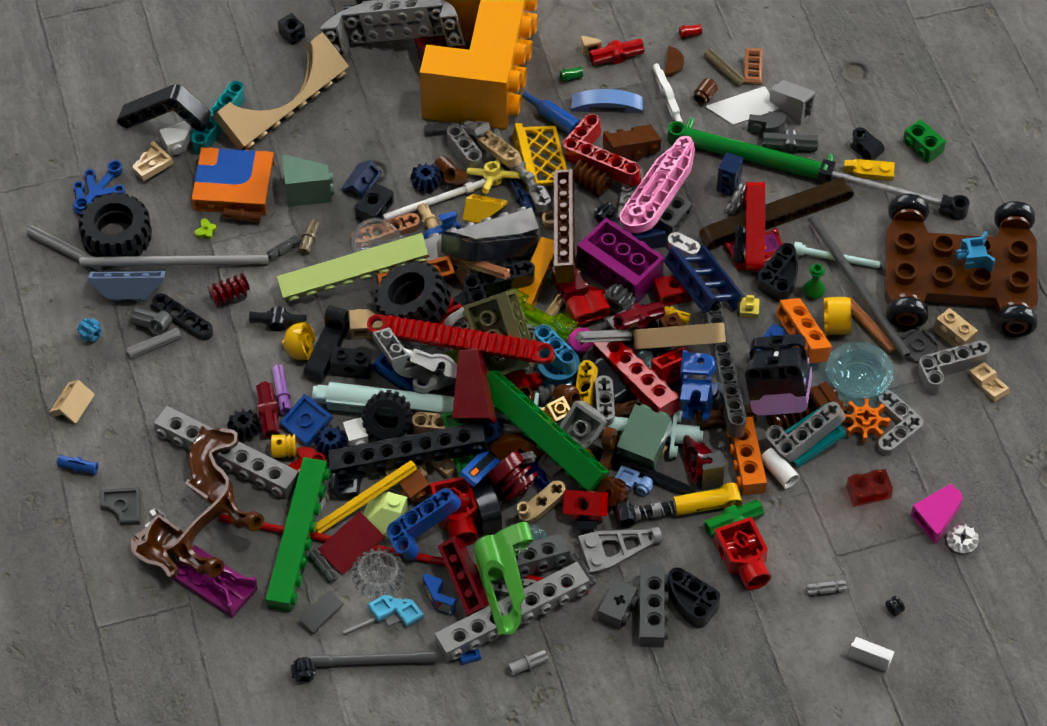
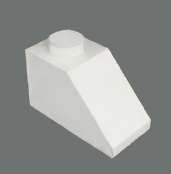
[159,121,195,157]

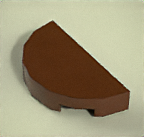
[665,46,684,77]

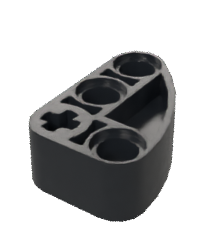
[757,243,798,302]
[472,481,502,535]
[668,567,720,628]

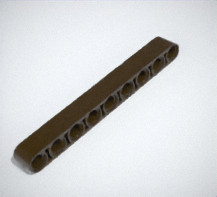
[699,177,854,250]

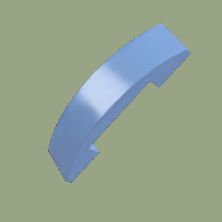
[571,89,643,113]

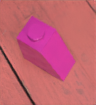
[911,484,963,544]

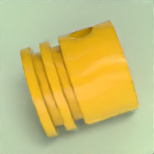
[271,434,296,458]

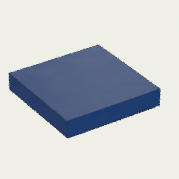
[279,394,334,447]

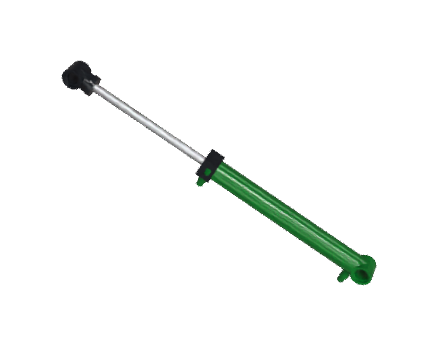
[667,117,970,221]

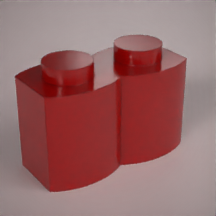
[566,290,610,326]

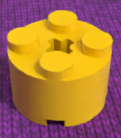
[824,297,851,335]

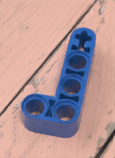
[387,488,461,560]

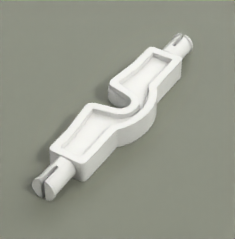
[652,63,684,123]
[404,348,457,378]

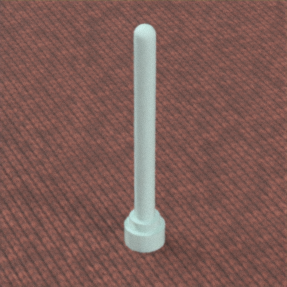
[794,241,882,269]

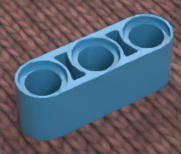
[535,325,577,374]

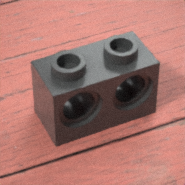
[653,194,693,236]

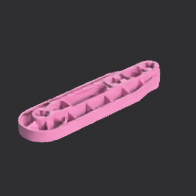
[619,136,695,233]

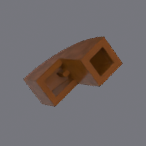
[489,433,545,462]

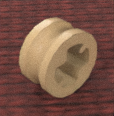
[542,210,554,229]

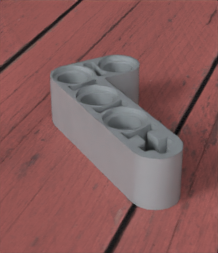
[917,341,990,395]
[766,402,845,462]

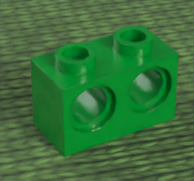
[903,119,946,163]

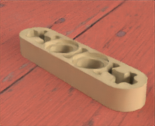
[476,130,522,167]

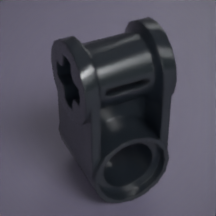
[850,127,885,160]

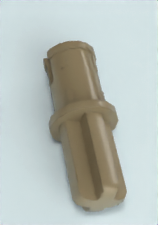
[298,219,319,255]

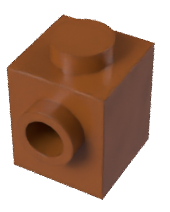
[400,469,430,504]

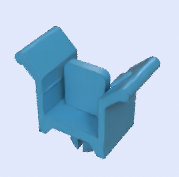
[956,231,995,272]

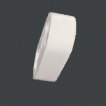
[667,232,700,256]

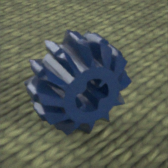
[410,162,442,193]
[314,424,348,456]

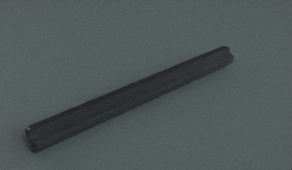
[589,444,696,495]

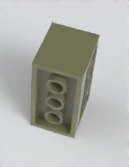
[463,290,537,375]

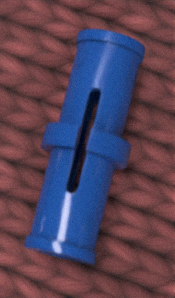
[57,455,99,475]

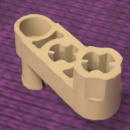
[517,480,567,525]

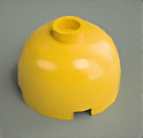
[282,322,316,360]

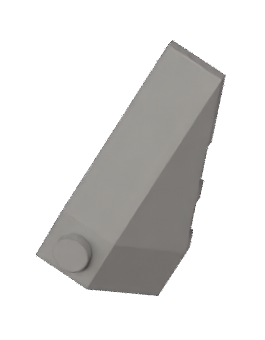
[535,401,607,477]

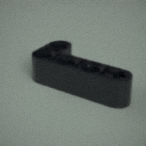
[463,261,535,304]
[304,305,349,382]

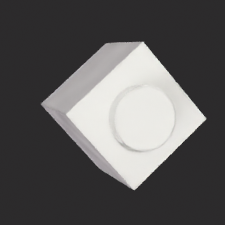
[343,417,369,447]

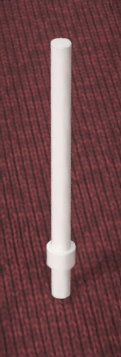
[383,179,486,221]

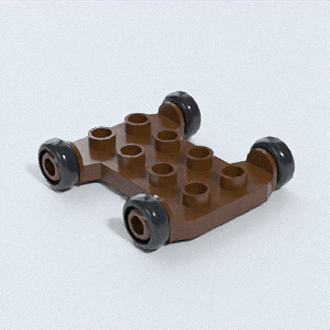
[884,194,1038,338]

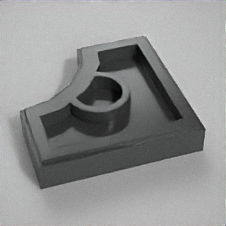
[100,487,141,526]

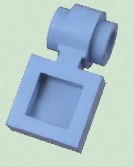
[615,465,653,496]

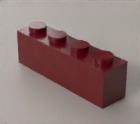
[438,536,490,616]

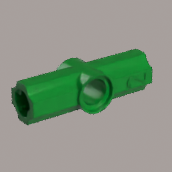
[703,499,764,538]

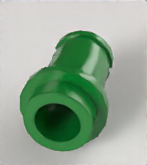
[560,67,583,82]

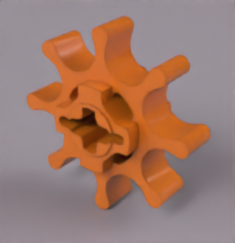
[842,397,891,443]

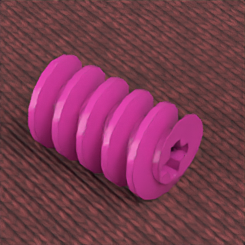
[567,328,594,354]

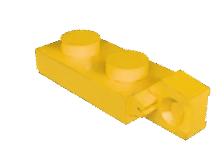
[843,159,895,181]

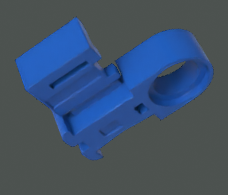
[424,211,461,239]

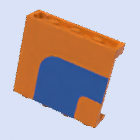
[192,147,275,215]

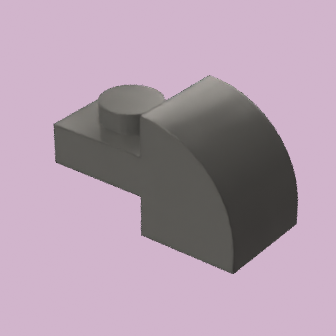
[748,111,787,133]

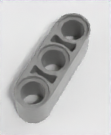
[447,124,482,169]

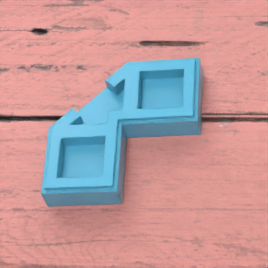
[367,595,424,627]

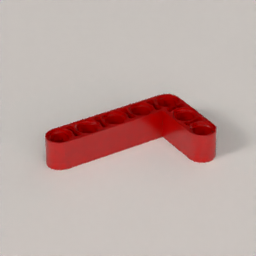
[563,114,641,186]
[743,182,766,271]

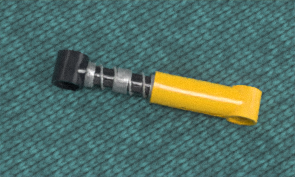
[613,483,742,529]

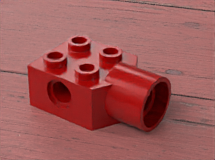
[430,477,478,546]
[713,517,771,590]

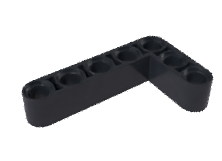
[117,84,211,131]
[440,232,539,261]

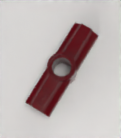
[613,302,666,330]
[256,381,280,439]

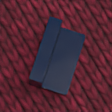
[341,160,383,199]
[631,228,666,249]

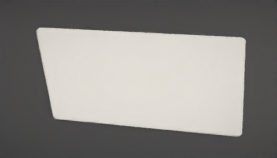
[706,86,779,124]

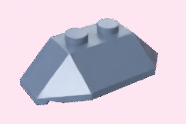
[88,271,166,301]

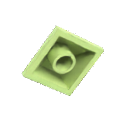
[363,492,408,540]

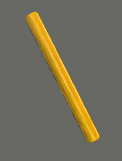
[316,461,417,534]

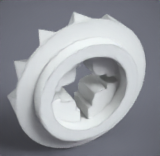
[947,524,979,553]

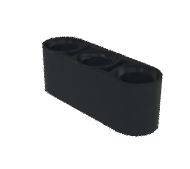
[585,356,632,404]

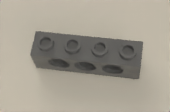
[494,534,570,584]
[639,566,668,647]

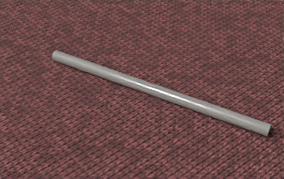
[79,255,268,266]

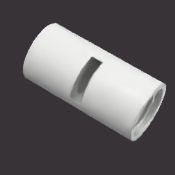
[761,447,800,489]

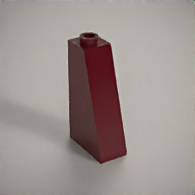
[452,348,496,424]

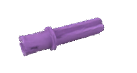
[272,364,292,415]

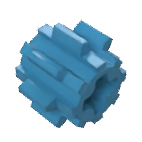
[77,318,103,342]

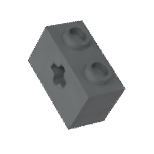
[598,579,639,630]

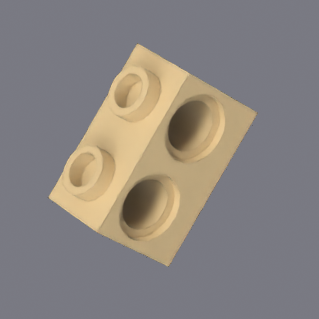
[934,308,978,347]

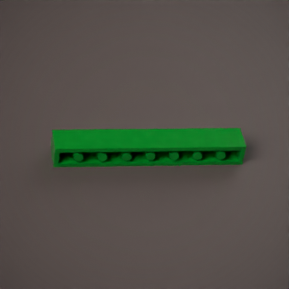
[487,370,610,491]
[266,457,330,612]

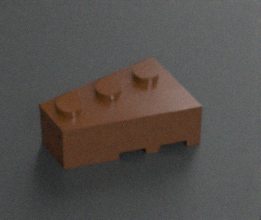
[603,124,661,161]

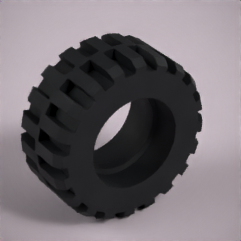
[78,192,152,257]
[375,261,451,324]

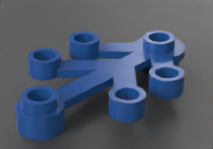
[73,160,125,214]

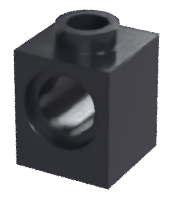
[278,13,306,45]

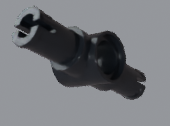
[249,306,307,332]

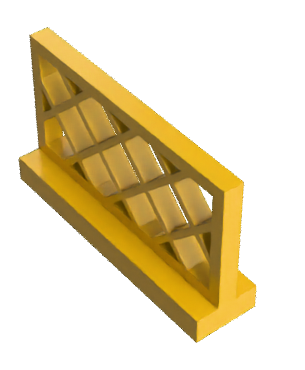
[512,123,567,191]

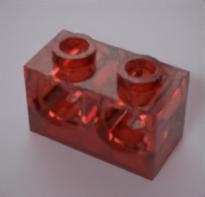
[846,469,893,507]

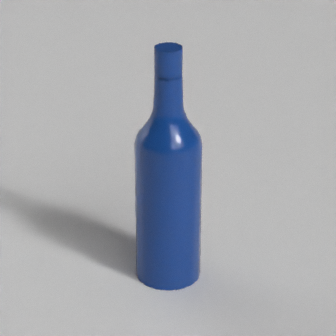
[522,91,581,134]

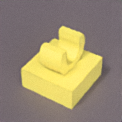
[739,295,759,318]

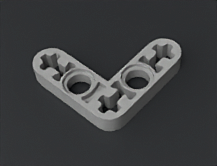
[877,390,923,456]

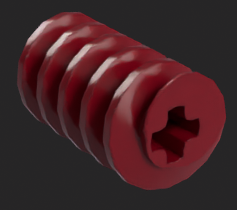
[207,273,250,307]

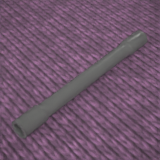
[312,651,436,667]

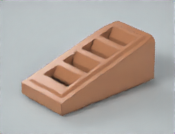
[744,48,763,85]

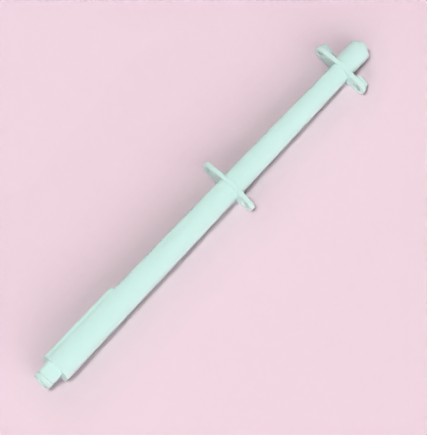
[312,382,703,459]

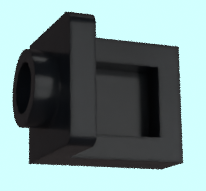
[328,473,361,500]

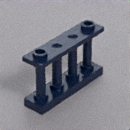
[664,245,744,313]

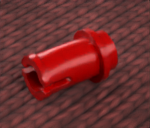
[679,24,702,39]

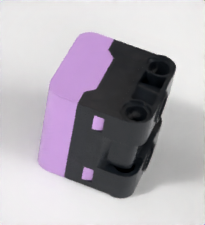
[745,334,812,415]

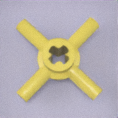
[467,159,521,194]

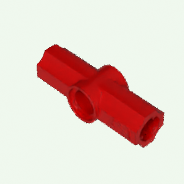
[589,38,644,66]

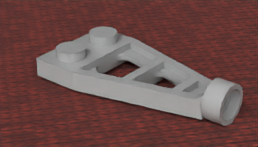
[578,527,663,575]

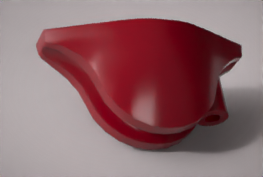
[683,435,712,484]

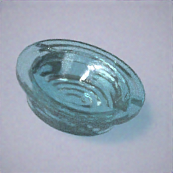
[826,342,894,400]

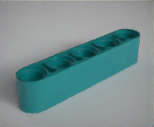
[191,81,245,155]

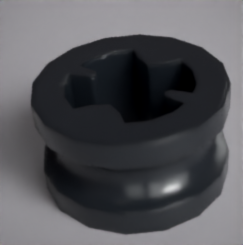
[885,596,905,616]

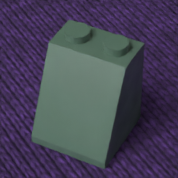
[282,155,334,207]
[617,404,672,471]

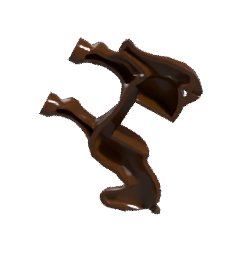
[130,426,264,578]

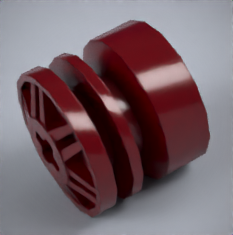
[486,450,538,502]

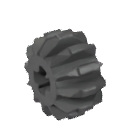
[604,284,636,314]

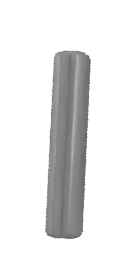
[126,328,181,358]

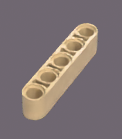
[633,323,726,349]

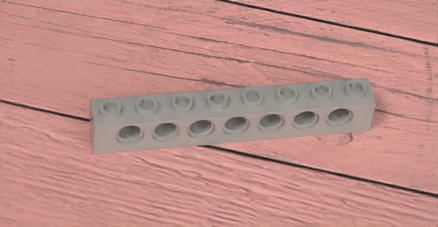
[154,406,299,499]
[435,562,589,662]

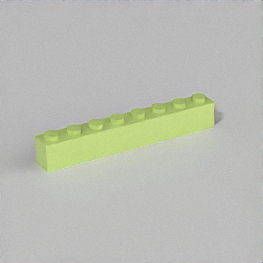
[277,233,429,302]

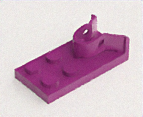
[172,545,258,618]

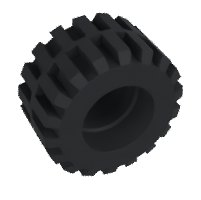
[362,390,413,441]

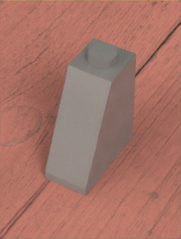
[769,80,816,125]

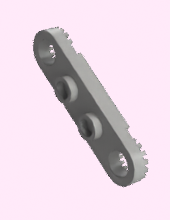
[413,361,458,394]

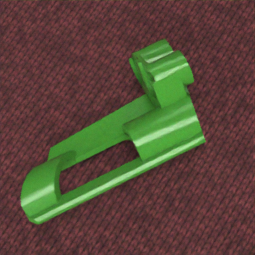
[474,522,533,635]

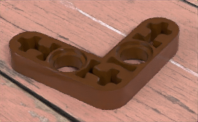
[600,426,620,477]

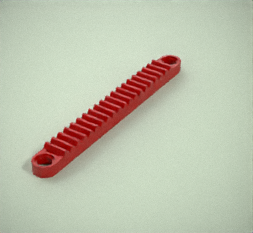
[367,314,555,364]

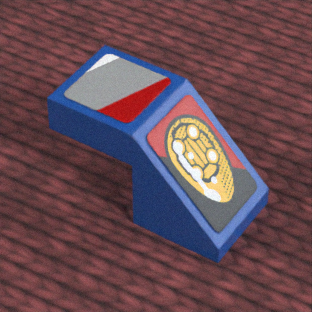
[423,573,456,615]

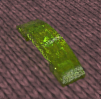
[507,287,578,331]

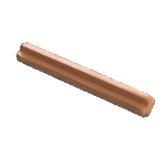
[850,297,896,354]

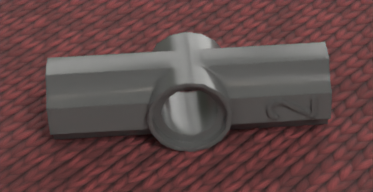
[762,129,818,154]

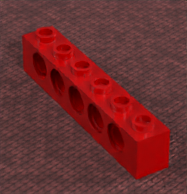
[593,341,680,416]

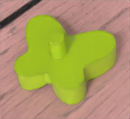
[194,218,217,239]

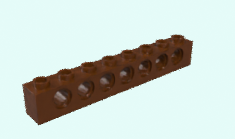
[554,169,575,283]

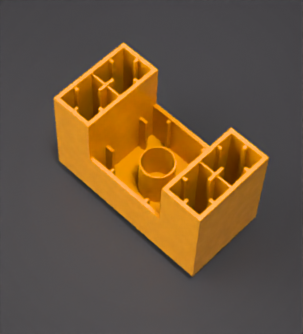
[420,0,538,130]

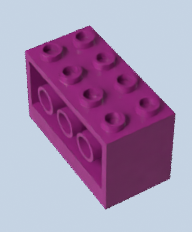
[576,218,664,304]

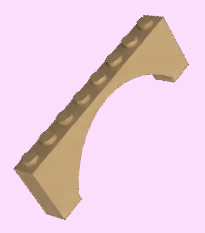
[212,32,349,150]

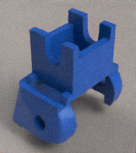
[680,350,719,421]

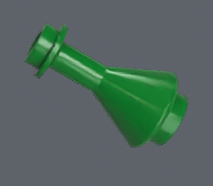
[803,264,826,299]

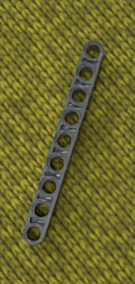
[704,302,746,438]

